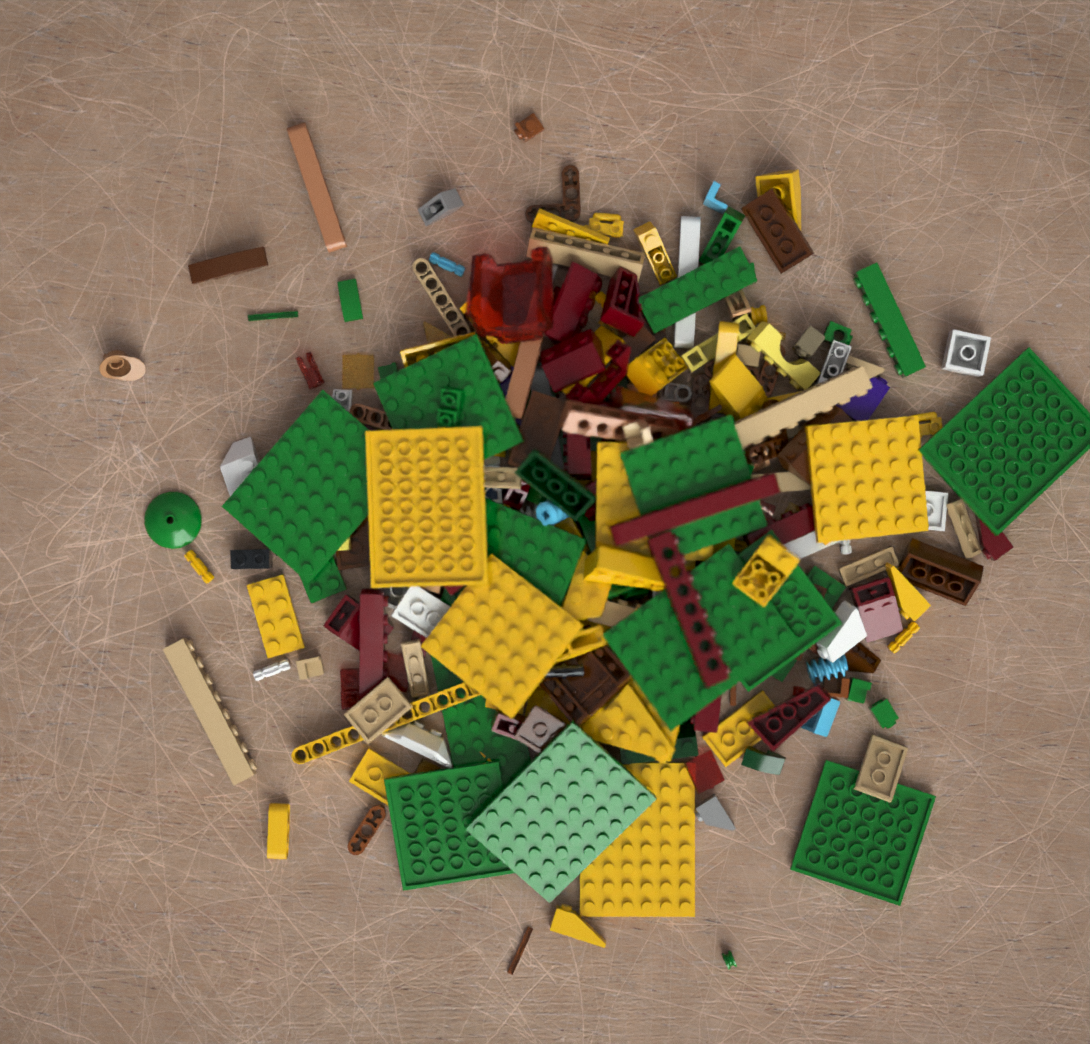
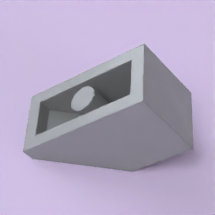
[418,188,464,226]
[694,794,736,831]

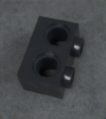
[230,549,273,569]

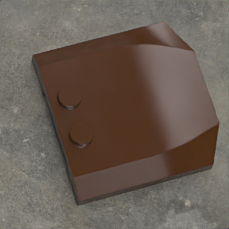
[539,625,632,726]

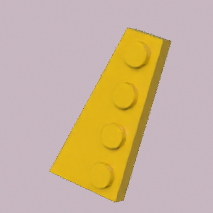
[604,683,676,765]

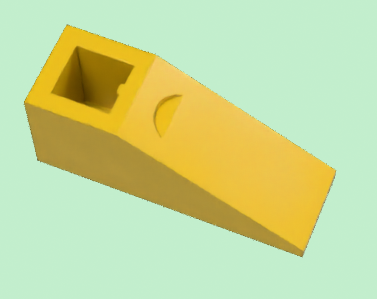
[633,221,677,285]

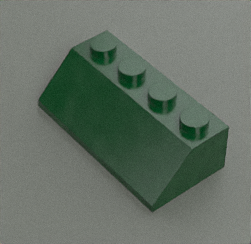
[514,449,597,521]
[620,716,699,765]

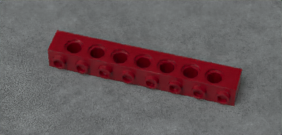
[646,531,730,688]

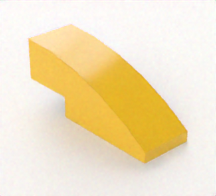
[555,625,607,664]

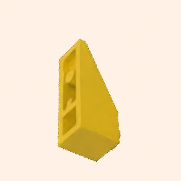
[885,562,931,622]
[550,904,606,948]

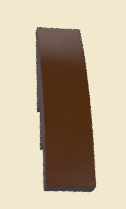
[188,247,268,284]

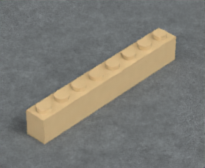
[734,365,872,450]
[163,638,257,785]

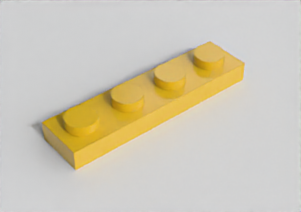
[531,208,610,245]

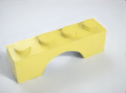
[681,313,756,373]
[747,321,821,390]

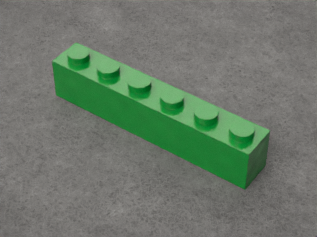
[853,263,926,378]

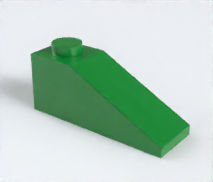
[699,207,745,264]

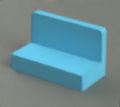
[703,181,728,214]
[801,698,840,737]

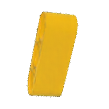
[267,803,290,859]

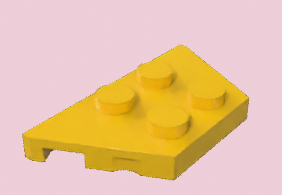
[563,551,612,621]

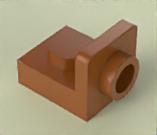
[513,113,544,143]

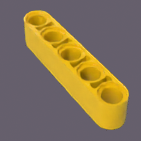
[709,321,739,414]

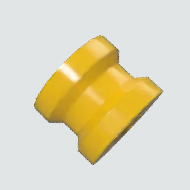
[749,305,768,326]

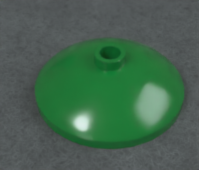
[144,492,202,549]

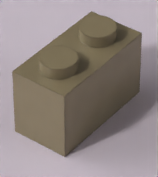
[792,325,826,359]

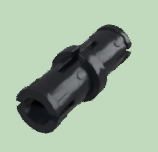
[545,663,584,679]

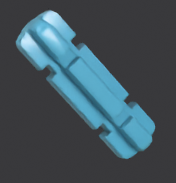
[429,252,465,277]

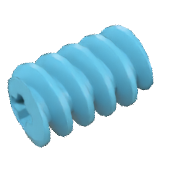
[536,500,569,526]
[806,654,848,684]

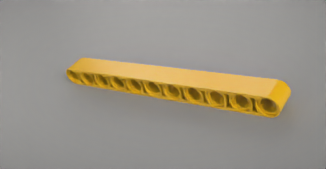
[291,682,481,764]

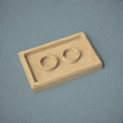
[344,677,413,744]
[854,734,908,802]

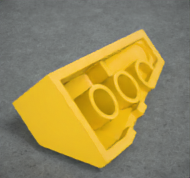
[755,169,801,230]

